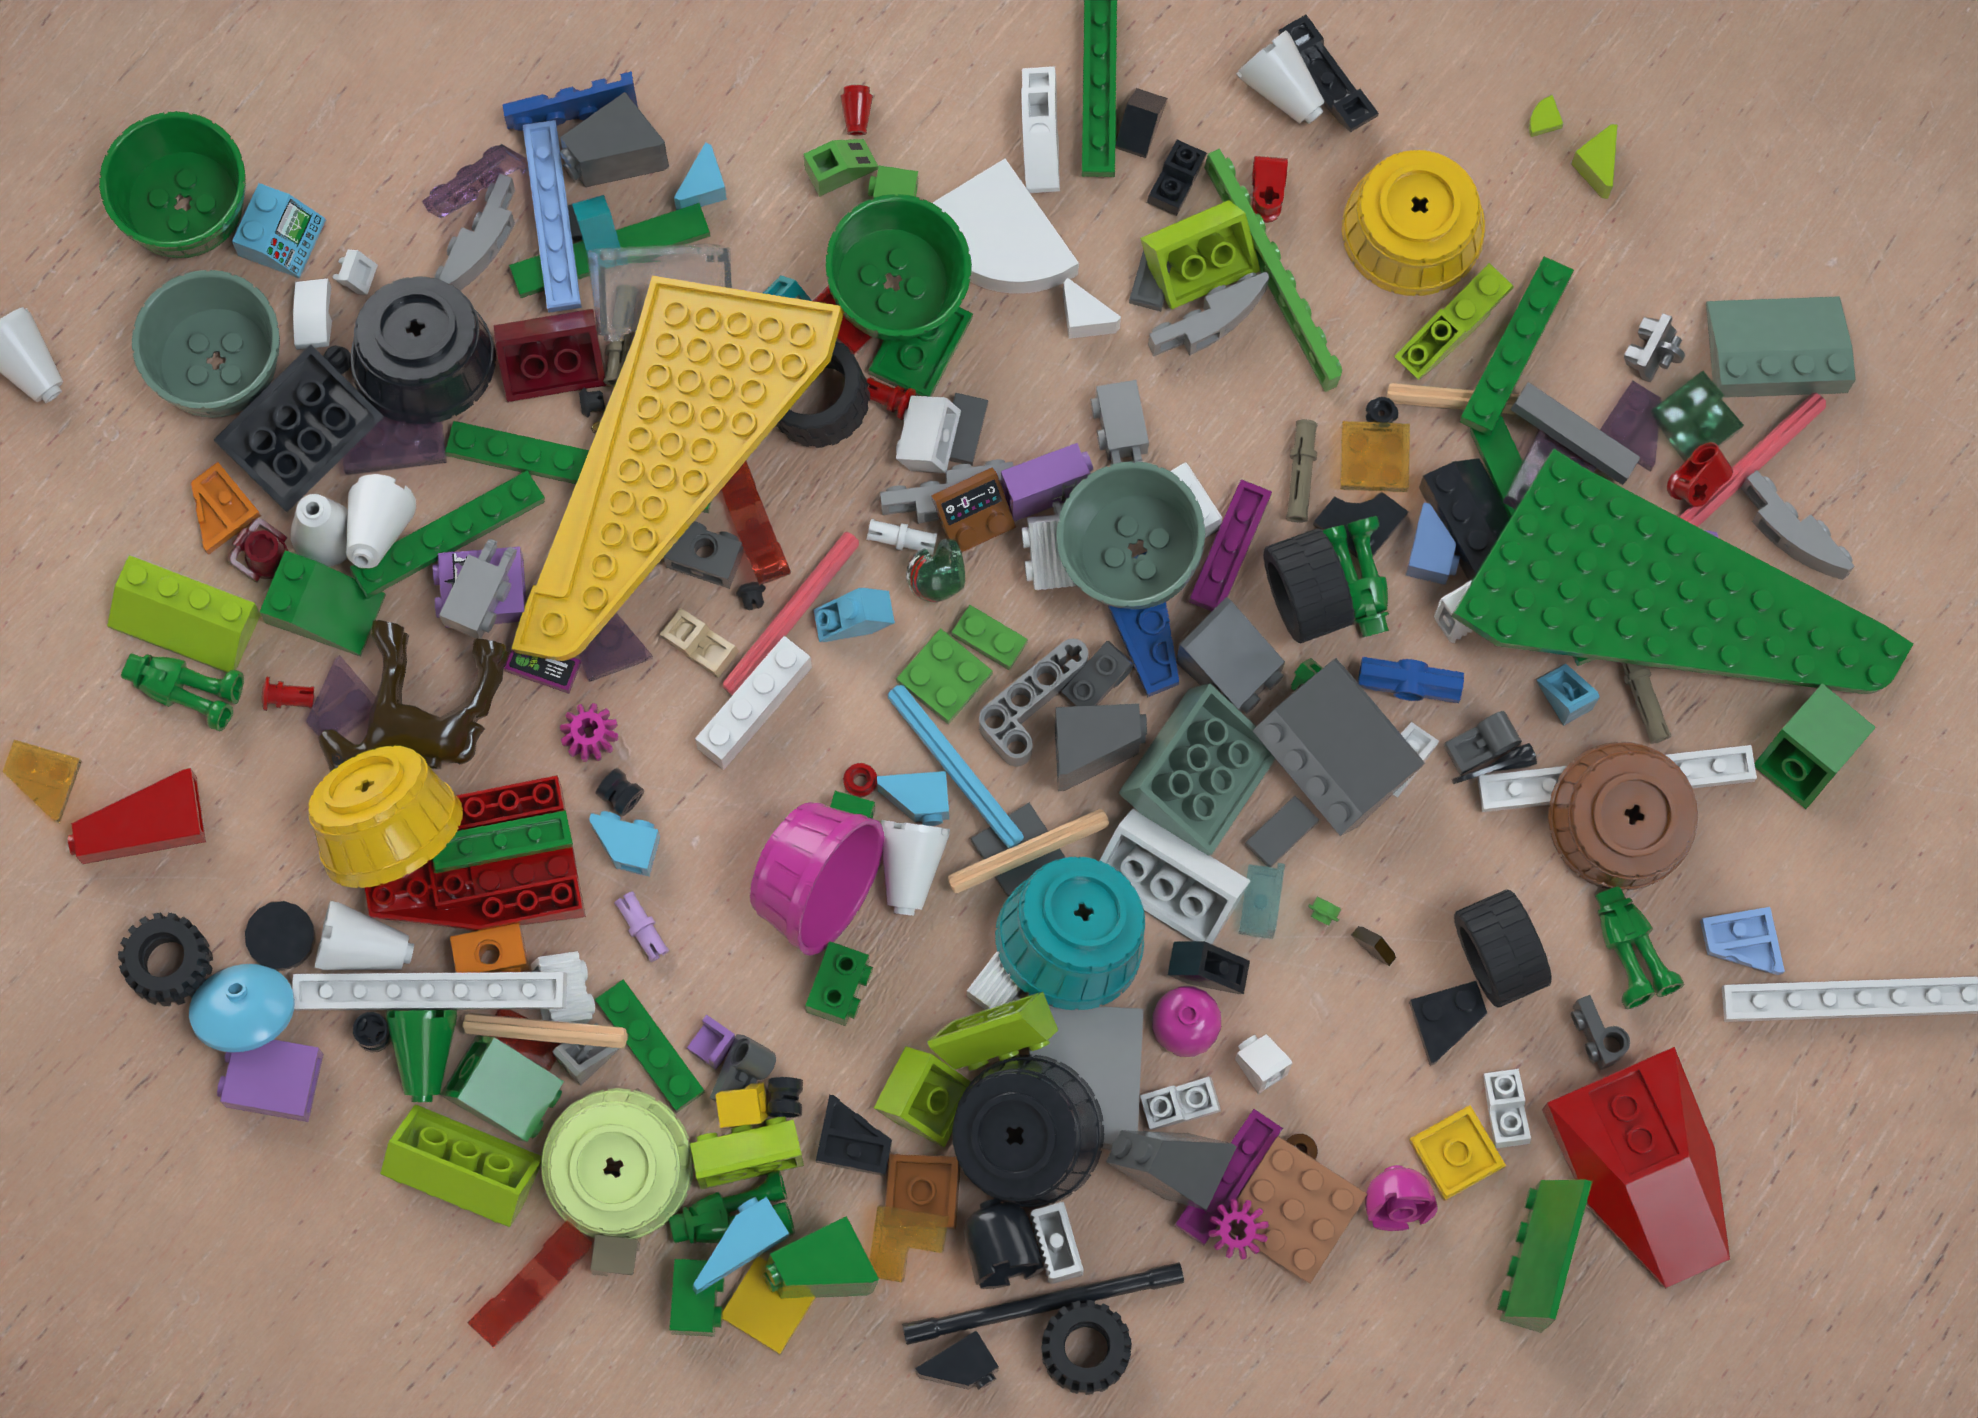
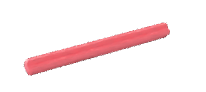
[1679,393,1826,527]
[723,532,859,695]

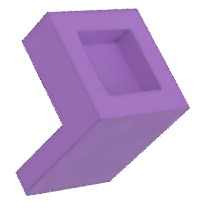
[687,1015,735,1070]

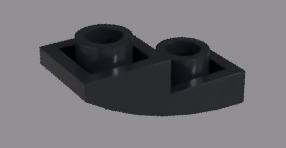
[1147,140,1207,216]

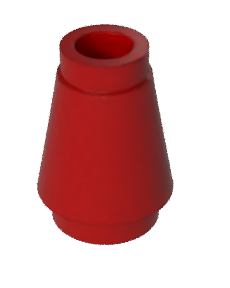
[840,85,873,136]

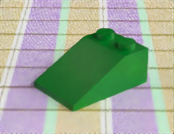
[259,550,386,657]

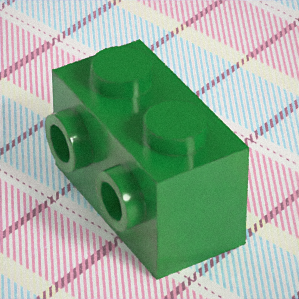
[805,941,873,1026]
[670,1259,725,1337]

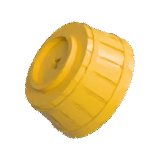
[1341,150,1485,296]
[308,746,463,888]

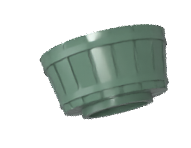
[132,270,280,418]
[1056,461,1205,609]

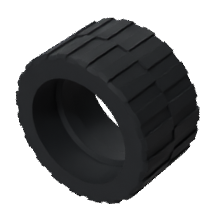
[777,339,870,448]
[1263,529,1355,644]
[1454,889,1552,1008]

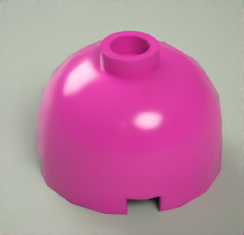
[1152,986,1222,1057]
[1365,1165,1438,1231]

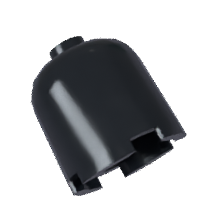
[964,1199,1044,1289]

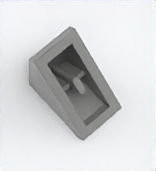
[553,1023,620,1085]

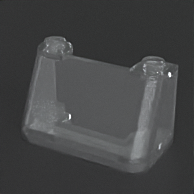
[587,244,732,341]

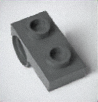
[1061,641,1134,706]
[1444,711,1522,775]
[1571,995,1630,1070]
[710,1034,776,1101]

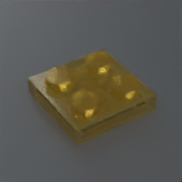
[1340,421,1410,492]

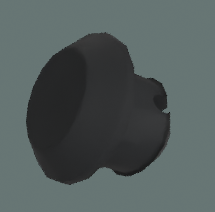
[323,346,351,374]
[579,387,605,418]
[736,582,766,610]

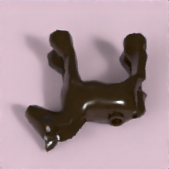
[318,620,510,772]

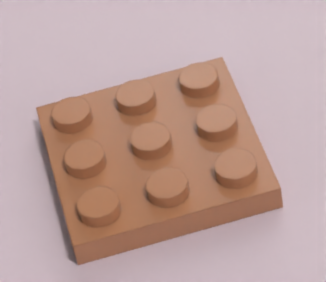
[1229,1136,1367,1284]

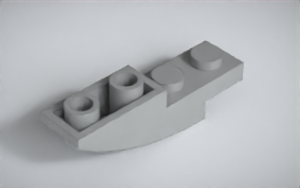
[435,174,515,291]
[1148,272,1269,357]
[880,459,1013,524]
[1741,470,1855,580]

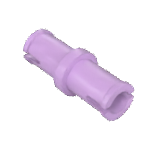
[614,891,669,962]

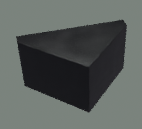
[1115,88,1168,158]

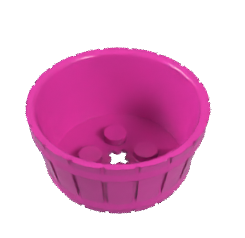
[750,802,885,956]

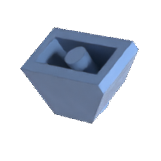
[1406,503,1460,585]

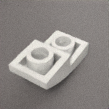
[293,278,332,350]
[1484,1069,1531,1148]
[1140,1077,1221,1130]

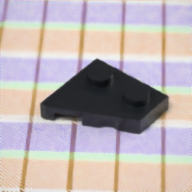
[1409,980,1487,1066]
[816,1094,892,1176]

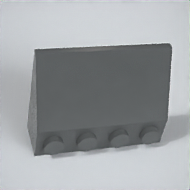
[1252,658,1425,836]

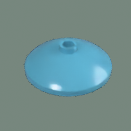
[189,964,295,1052]

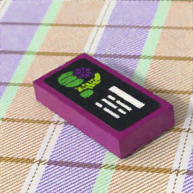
[504,650,581,694]

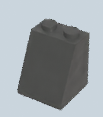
[560,92,669,187]
[1176,597,1285,714]
[1054,704,1147,791]
[1106,1130,1237,1210]

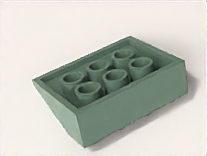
[1706,296,1856,398]
[1118,683,1275,856]

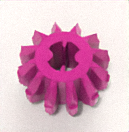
[560,703,619,762]
[1208,1199,1269,1260]

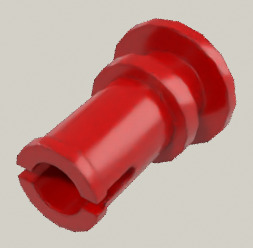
[867,377,916,420]
[261,676,315,711]

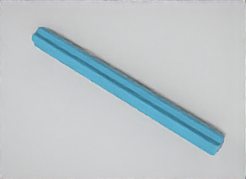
[887,685,1024,848]

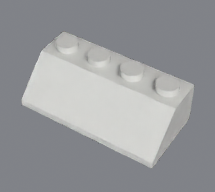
[1099,809,1250,944]

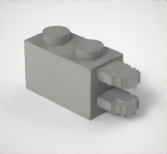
[1090,380,1149,464]
[439,539,517,639]

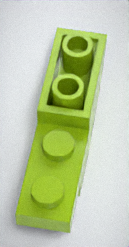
[1394,263,1514,380]

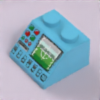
[232,183,326,279]

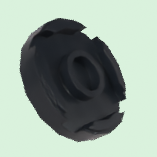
[245,901,316,971]

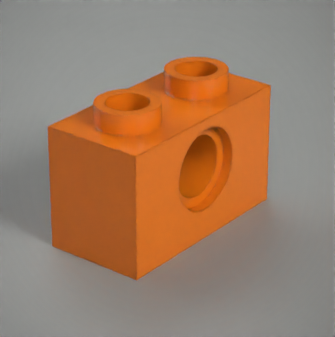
[450,923,530,973]

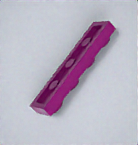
[1189,479,1272,612]
[1175,1109,1283,1246]

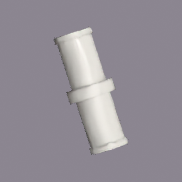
[866,519,937,555]

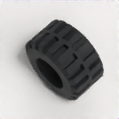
[118,912,213,1006]
[1041,1300,1132,1395]

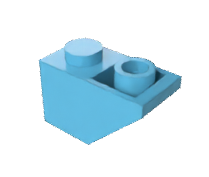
[813,588,895,642]
[589,811,660,877]

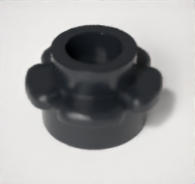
[1366,397,1398,429]

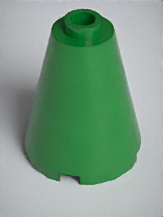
[387,1010,457,1102]

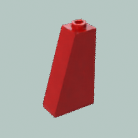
[68,768,206,864]

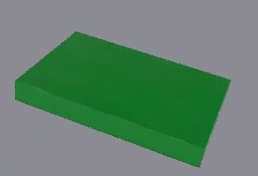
[868,307,973,397]

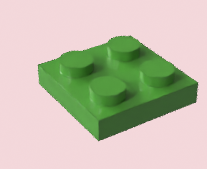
[896,628,993,725]

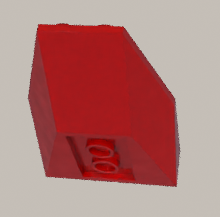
[365,775,586,930]
[1542,1047,1730,1289]

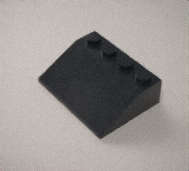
[214,344,384,512]

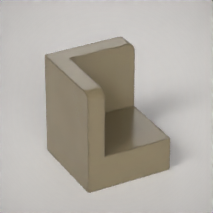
[591,1235,640,1276]

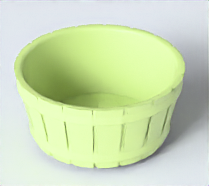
[541,1088,694,1239]

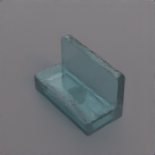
[1239,863,1285,939]

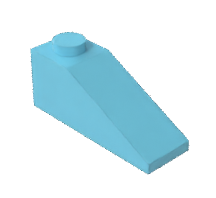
[692,1197,789,1295]

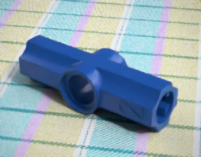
[1358,657,1464,703]

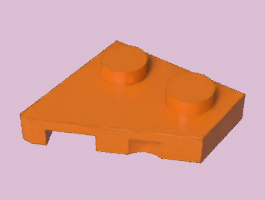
[191,462,261,555]

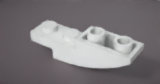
[1021,66,1060,193]

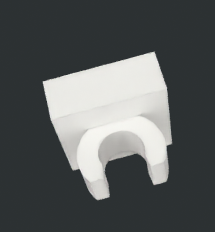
[333,249,378,295]

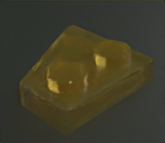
[2,740,82,824]

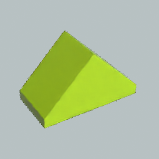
[1571,124,1618,199]

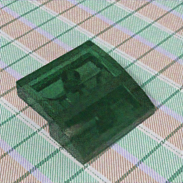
[1651,371,1744,461]

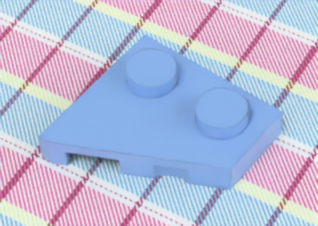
[1700,907,1785,975]

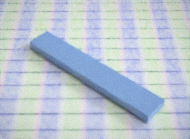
[523,120,582,313]

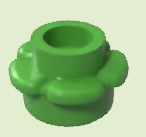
[1308,896,1341,926]

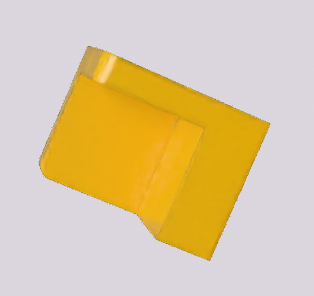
[716,1082,769,1128]

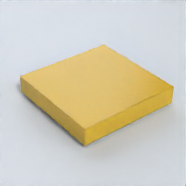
[1409,1105,1506,1201]
[722,1256,816,1355]

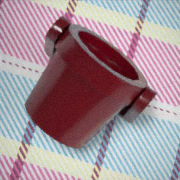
[227,519,289,582]

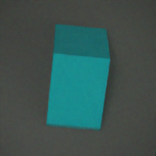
[572,195,623,266]

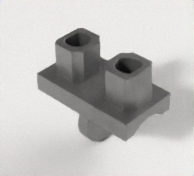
[1624,314,1685,382]

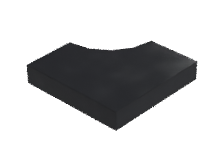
[1313,492,1409,559]

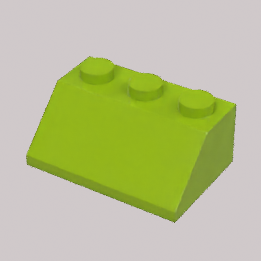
[1140,200,1261,309]
[927,992,1058,1071]
[690,1117,804,1190]

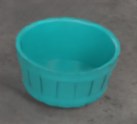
[995,857,1145,1010]

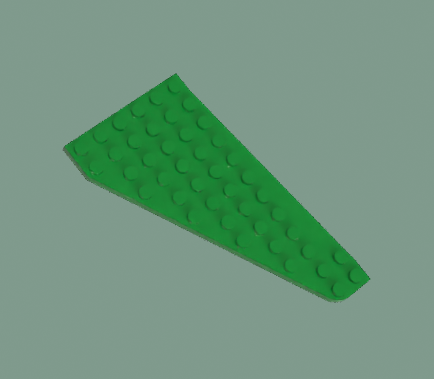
[1451,448,1914,694]

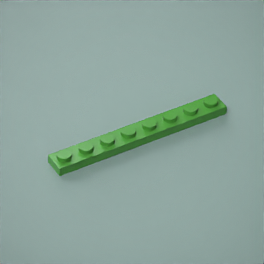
[1204,149,1342,392]

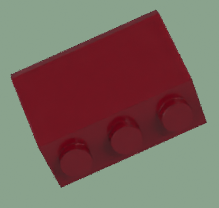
[494,309,606,402]

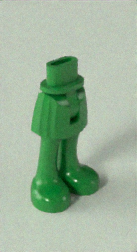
[1322,516,1389,638]
[121,653,244,731]
[1595,886,1685,1009]
[669,1170,795,1244]

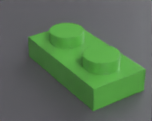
[952,605,1028,671]

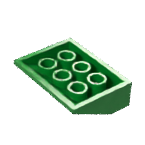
[1497,1179,1592,1333]

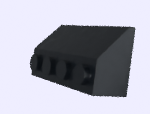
[1419,458,1510,581]

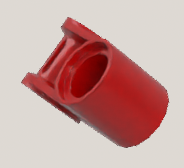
[1252,156,1288,223]
[1667,442,1733,507]

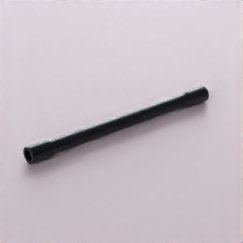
[902,1262,1184,1345]

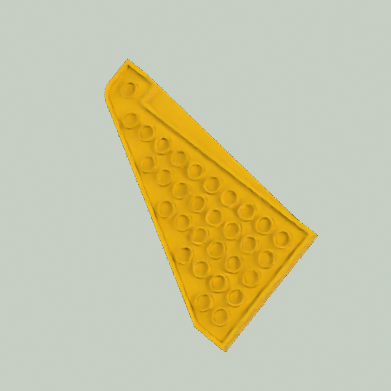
[512,276,844,661]

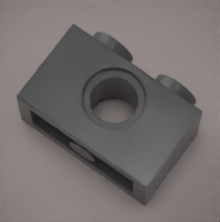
[664,521,744,589]

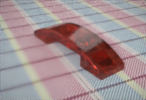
[720,461,791,586]
[467,1220,593,1348]

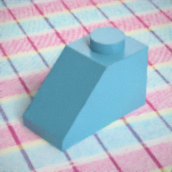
[877,771,949,826]

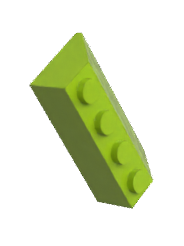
[107,555,261,673]
[380,1104,542,1227]

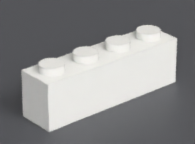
[695,636,812,770]

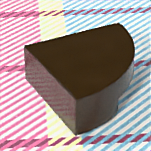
[1351,926,1396,966]

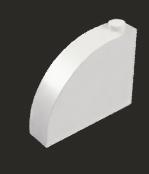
[933,159,1079,294]

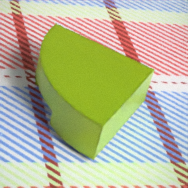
[1529,95,1563,137]

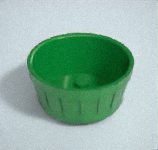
[99,111,246,258]
[825,194,972,341]

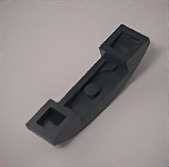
[1278,14,1379,132]

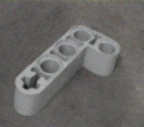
[979,638,1088,767]

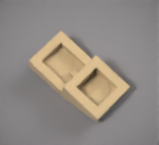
[660,608,739,678]

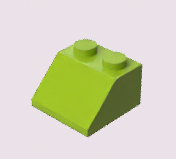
[874,1046,971,1147]

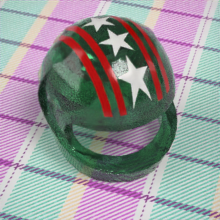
[906,539,965,603]

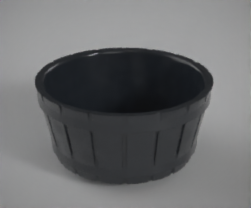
[351,276,496,425]
[952,1054,1104,1207]

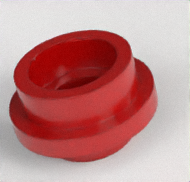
[843,763,877,798]

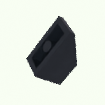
[1167,941,1250,994]
[915,1330,999,1390]

